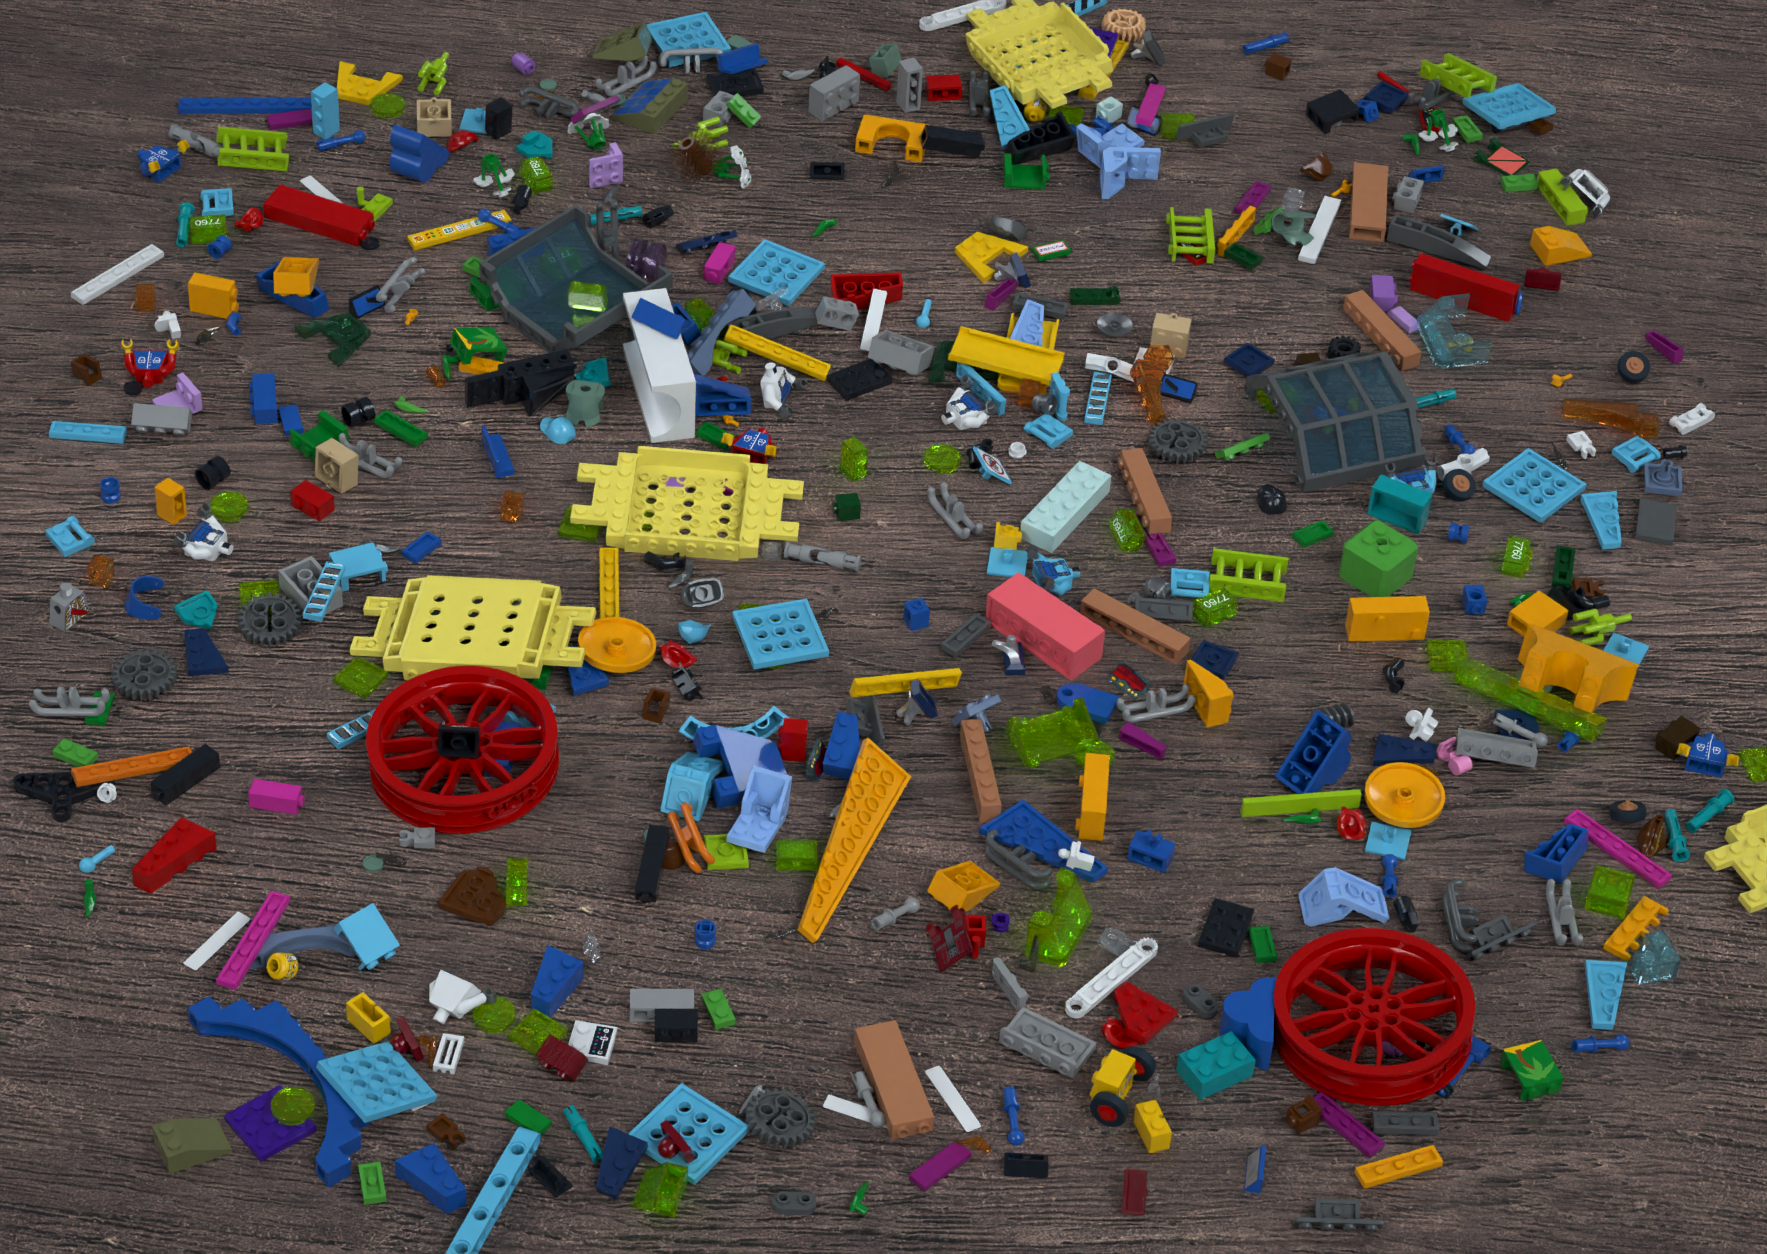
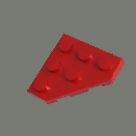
[1113,981,1178,1045]

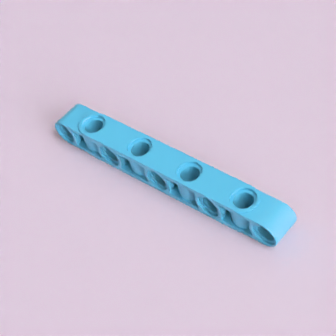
[445,1127,541,1254]

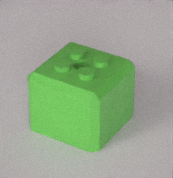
[1339,519,1418,597]

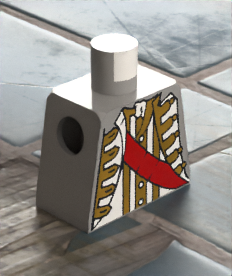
[49,583,90,632]

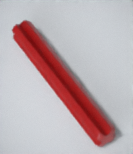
[836,57,892,91]

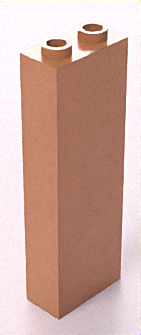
[1349,162,1388,242]
[854,1020,934,1139]

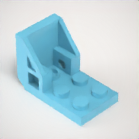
[660,752,725,821]

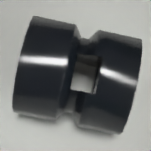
[341,397,375,428]
[195,456,231,490]

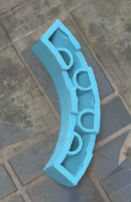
[678,706,789,741]

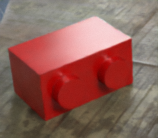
[925,74,962,102]
[290,480,335,522]
[778,718,808,762]

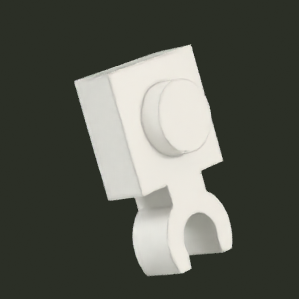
[1566,431,1596,459]

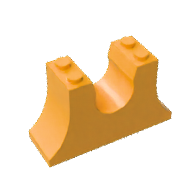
[1517,623,1639,713]

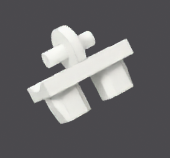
[1405,707,1438,742]

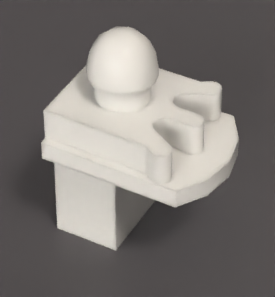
[154,311,181,339]
[1058,841,1095,871]

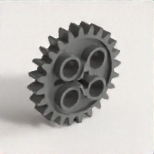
[1148,418,1208,464]
[238,592,302,647]
[112,649,177,701]
[745,1088,816,1149]

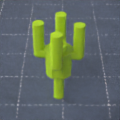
[417,52,449,95]
[673,116,728,151]
[691,340,748,374]
[1569,609,1632,646]

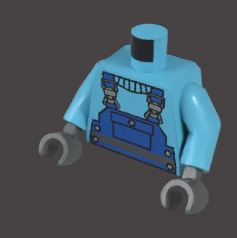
[1381,456,1437,494]
[1026,544,1080,596]

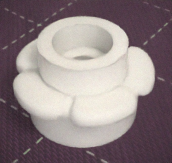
[1009,442,1027,459]
[97,783,117,803]

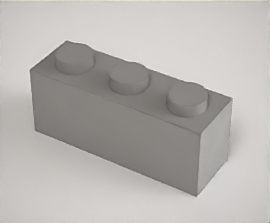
[896,57,923,113]
[131,403,192,436]
[630,988,694,1022]

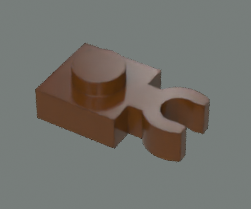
[1526,118,1553,135]
[1571,578,1606,599]
[426,1113,465,1149]

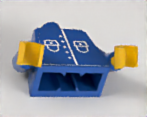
[138,139,190,183]
[1676,733,1739,778]

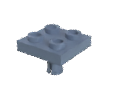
[1644,459,1683,496]
[951,694,1002,733]

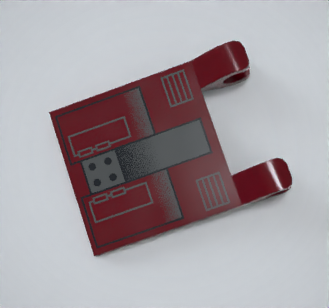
[926,904,973,972]

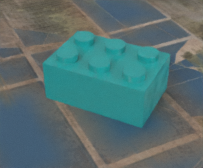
[1367,475,1432,534]
[1176,1031,1256,1100]

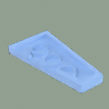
[1010,299,1044,347]

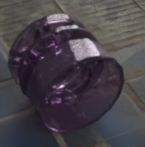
[626,238,667,280]

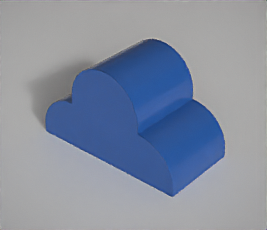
[390,125,450,183]
[1275,710,1351,794]
[1219,977,1276,1070]

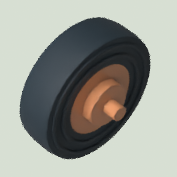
[1617,351,1650,383]
[1443,469,1476,502]
[1609,799,1646,823]

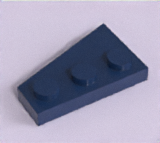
[676,230,737,253]
[184,628,229,676]
[1373,734,1437,766]
[596,1126,648,1200]

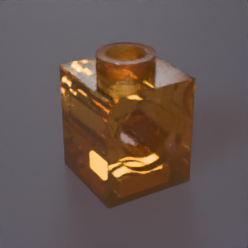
[135,284,156,312]
[1017,378,1041,409]
[501,491,524,522]
[87,554,115,588]

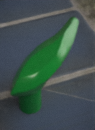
[1403,134,1419,156]
[812,219,837,238]
[442,354,458,380]
[1510,593,1535,607]
[1283,808,1322,824]
[83,879,96,917]
[849,1181,869,1216]

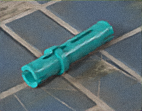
[589,205,643,225]
[1415,388,1456,409]
[563,1105,604,1163]

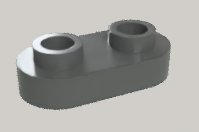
[1183,984,1219,1019]
[772,1191,816,1215]

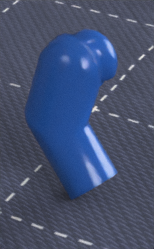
[226,312,241,336]

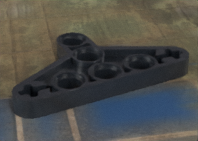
[13,772,115,822]

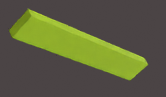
[1240,789,1362,817]

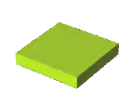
[704,834,749,870]

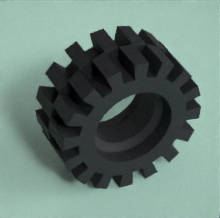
[1327,336,1361,359]

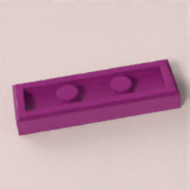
[266,109,313,130]
[1234,181,1272,215]
[909,1140,972,1192]

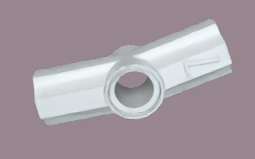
[1085,353,1141,383]
[1437,448,1490,481]

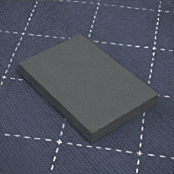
[1635,498,1677,546]

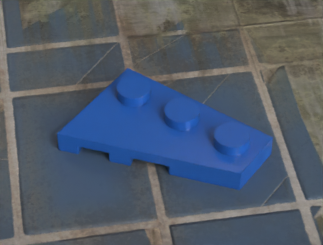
[567,644,609,696]

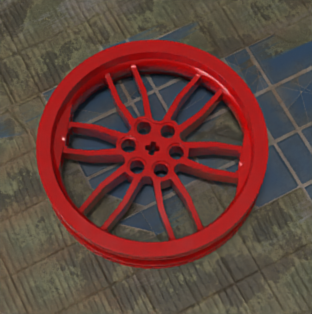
[366,666,560,834]
[1273,928,1476,1106]

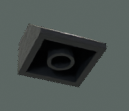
[438,724,481,759]

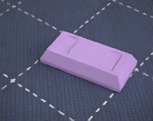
[1386,306,1422,334]

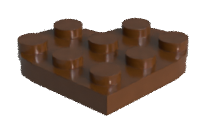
[438,866,506,926]

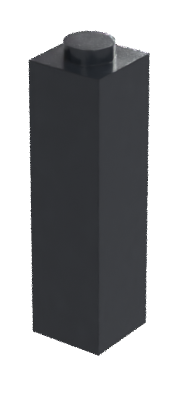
[920,125,985,157]
[151,744,220,806]
[635,825,670,903]

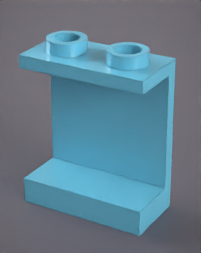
[329,542,388,592]
[333,903,400,971]

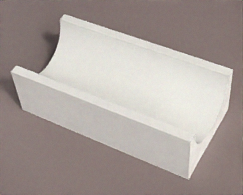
[623,288,696,443]

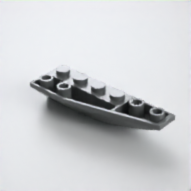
[1387,214,1491,269]
[720,307,818,348]

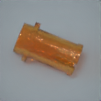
[427,365,446,388]

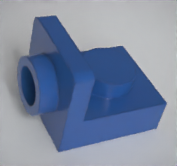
[1355,100,1379,123]

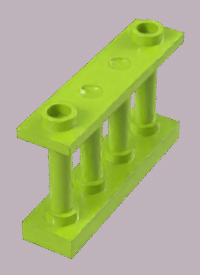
[1419,53,1497,98]
[216,127,289,171]
[1166,207,1215,263]
[1209,548,1289,602]

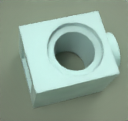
[1095,96,1123,123]

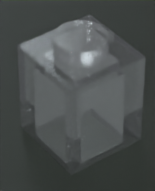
[1282,187,1305,211]

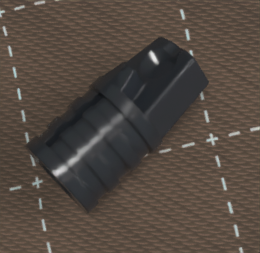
[512,185,532,214]
[643,205,674,228]
[1393,896,1419,932]

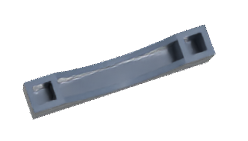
[687,289,756,376]
[240,925,358,970]

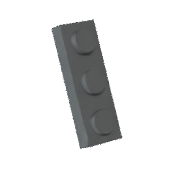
[1012,292,1069,320]
[1135,597,1193,621]
[941,613,991,658]
[1371,1111,1439,1135]

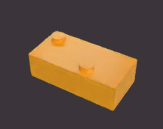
[1345,596,1430,641]
[1075,753,1110,841]

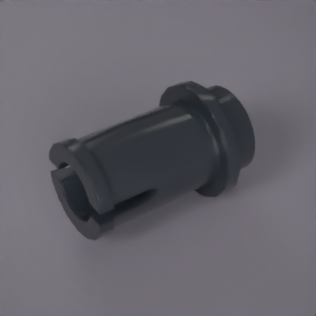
[1663,444,1687,459]

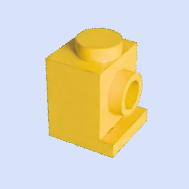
[994,522,1022,550]

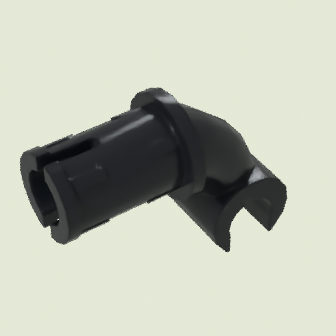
[966,439,993,469]
[644,551,686,571]
[1569,587,1610,610]
[1383,657,1405,694]

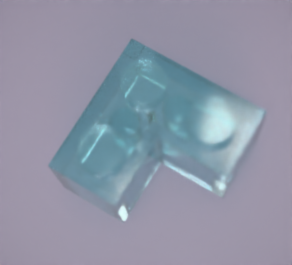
[1630,930,1681,984]

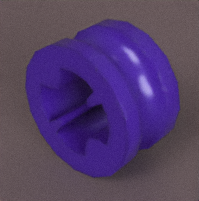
[991,913,1010,933]

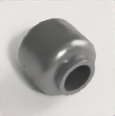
[1143,576,1172,600]

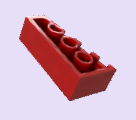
[830,272,903,310]
[132,817,217,894]

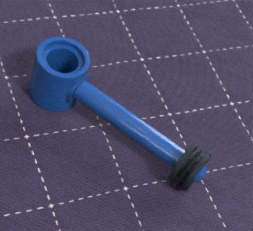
[1436,1036,1491,1099]

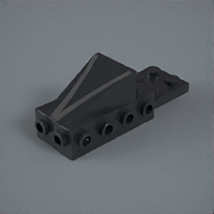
[465,349,577,417]

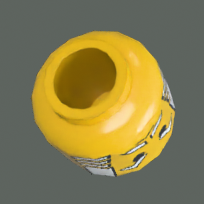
[1023,99,1047,122]
[267,952,298,980]

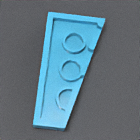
[990,85,1030,150]
[1580,491,1622,550]
[1585,960,1627,1030]

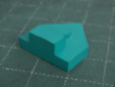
[516,130,553,159]
[576,357,612,387]
[173,590,218,629]

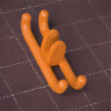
[668,802,715,873]

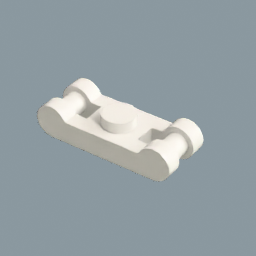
[1669,403,1715,435]

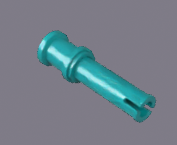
[176,202,195,247]
[1686,789,1734,833]
[1663,809,1690,862]

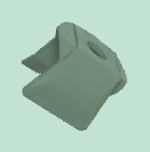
[1272,211,1316,246]
[565,380,605,427]

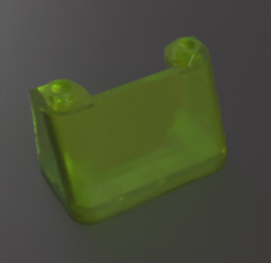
[1005,697,1099,768]
[1025,867,1092,967]

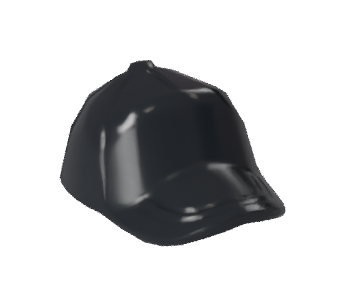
[1258,484,1287,515]

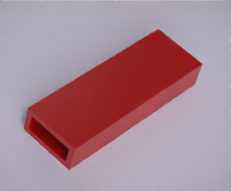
[263,184,375,247]
[1409,253,1520,322]

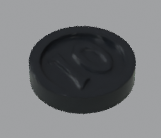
[361,237,379,250]
[124,381,143,395]

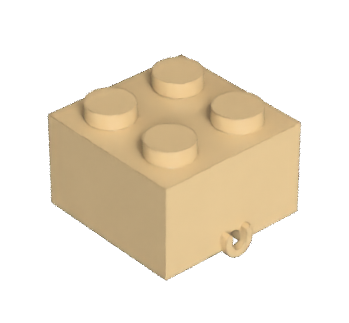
[417,97,452,137]
[1150,313,1192,359]
[315,438,359,494]

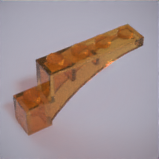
[1130,345,1174,426]
[1561,398,1660,439]

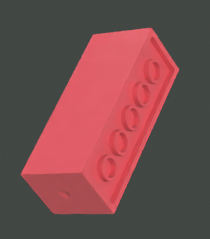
[985,572,1105,681]

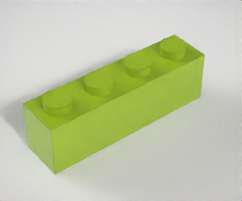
[1537,168,1588,226]

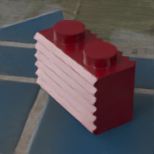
[535,1034,588,1081]

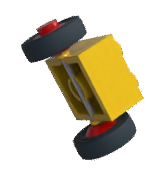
[1090,1046,1156,1127]

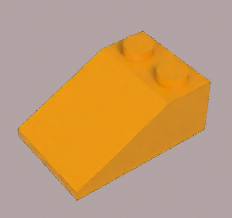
[1530,226,1592,266]
[273,257,319,297]
[1183,660,1234,728]
[927,860,1001,912]

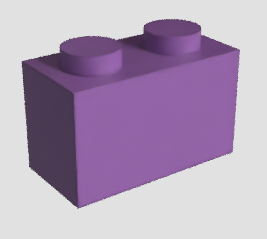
[1370,275,1398,312]

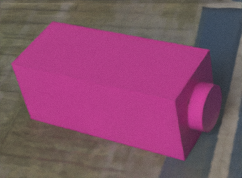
[704,242,736,284]
[248,779,305,815]

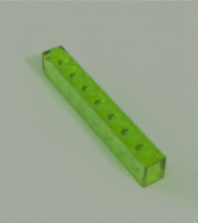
[1453,657,1608,742]

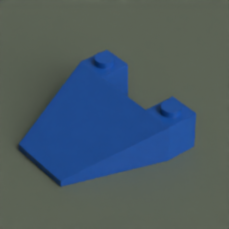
[693,725,787,809]

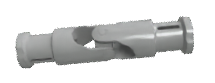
[168,124,223,158]
[784,541,862,572]

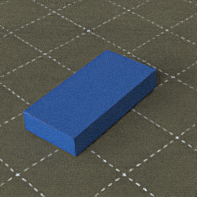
[278,405,304,436]
[402,531,442,564]

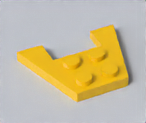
[337,61,403,105]
[955,232,1028,284]

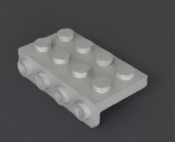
[1456,728,1538,768]
[999,1007,1097,1078]

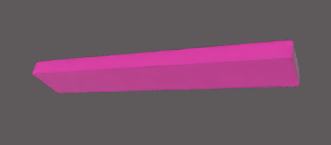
[1135,83,1166,127]
[1564,809,1672,889]
[216,891,291,990]

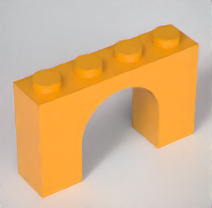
[855,114,928,162]

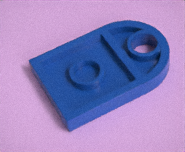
[1056,683,1120,724]

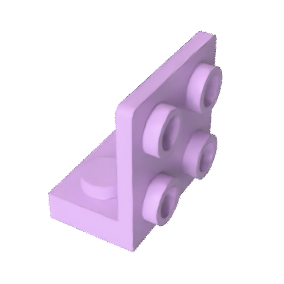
[589,142,623,188]
[152,373,202,414]

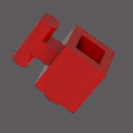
[965,915,986,959]

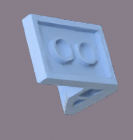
[1076,123,1144,169]
[1100,147,1161,199]
[726,766,792,853]
[1298,867,1390,927]

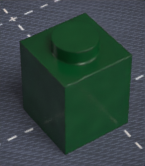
[832,493,861,521]

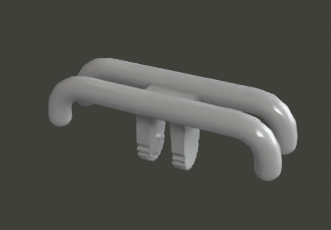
[658,47,723,73]
[596,56,657,97]
[376,257,425,313]
[339,433,402,478]
[928,482,983,539]
[1116,684,1196,723]
[29,687,110,716]
[1546,879,1583,946]

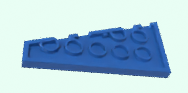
[979,799,1108,883]

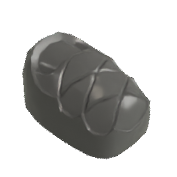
[990,215,1027,241]
[680,578,724,608]

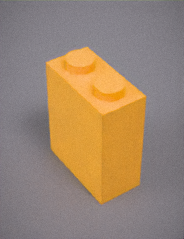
[188,272,239,319]
[1507,591,1568,637]

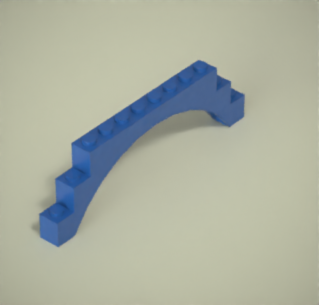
[187,996,371,1188]

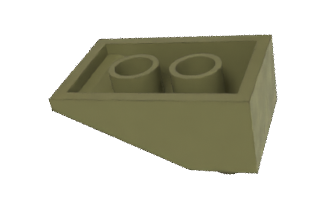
[152,1118,232,1174]

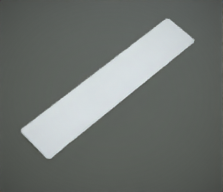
[300,176,342,203]
[860,289,887,351]
[183,912,250,970]
[925,1066,981,1132]
[823,1095,887,1128]

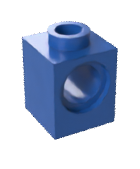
[1461,585,1487,615]
[903,598,930,631]

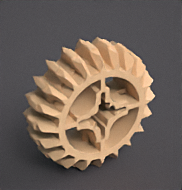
[1102,8,1146,43]

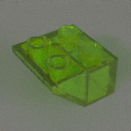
[1584,864,1636,920]
[632,1162,688,1217]

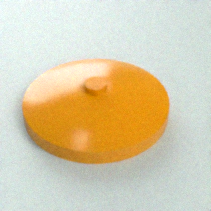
[578,617,656,673]
[1364,762,1445,828]

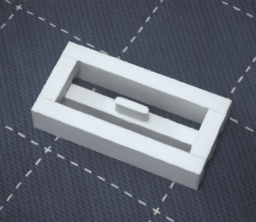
[433,1033,464,1074]

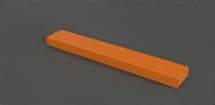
[71,746,192,787]

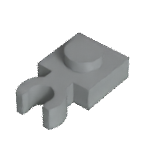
[399,827,435,848]

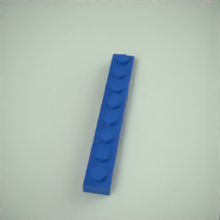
[178,97,312,114]

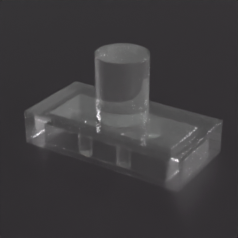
[755,285,789,311]

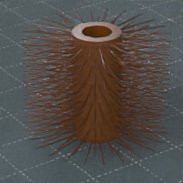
[664,126,727,188]

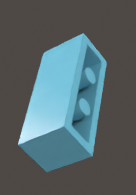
[311,83,340,139]

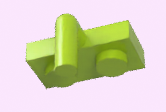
[357,186,393,221]

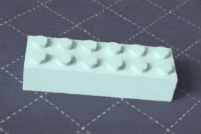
[1020,461,1111,553]

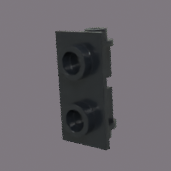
[818,56,836,79]
[672,662,703,701]
[528,1155,573,1198]

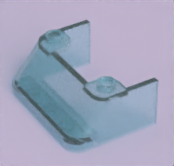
[1417,293,1492,368]

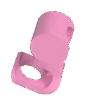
[1436,737,1472,776]

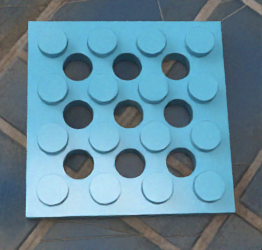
[646,12,731,67]
[1463,83,1556,129]
[728,239,825,306]
[1482,448,1587,523]
[732,598,829,669]
[316,1041,437,1123]
[629,1083,749,1185]

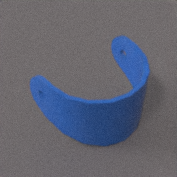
[124,576,164,620]

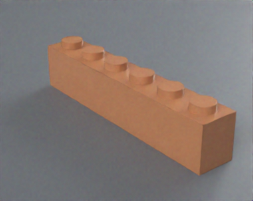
[1343,290,1422,371]
[1118,448,1172,535]
[1080,588,1191,665]
[960,719,1001,823]

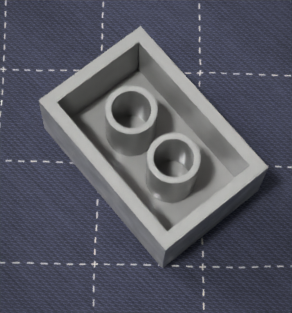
[808,65,860,121]
[868,330,935,375]
[278,556,343,621]

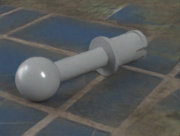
[1493,713,1548,748]
[871,897,920,931]
[852,1071,886,1128]

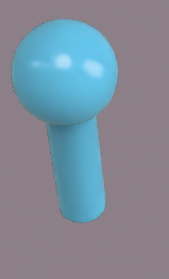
[916,299,932,328]
[79,845,116,873]

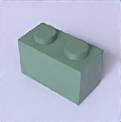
[869,44,901,78]

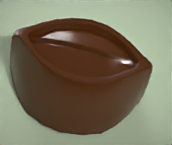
[664,841,686,870]

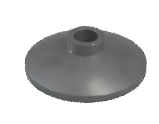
[1097,313,1133,337]

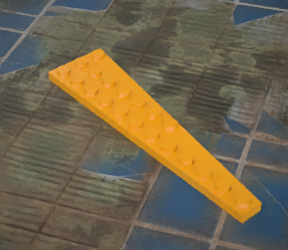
[797,737,911,943]

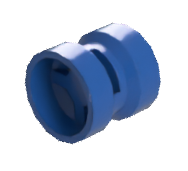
[207,235,232,259]
[100,477,121,504]
[1447,522,1469,544]
[695,920,716,949]

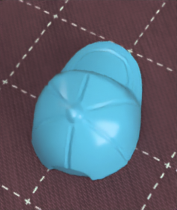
[540,417,576,444]
[678,620,711,644]

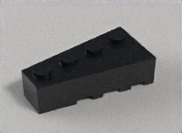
[1005,111,1076,165]

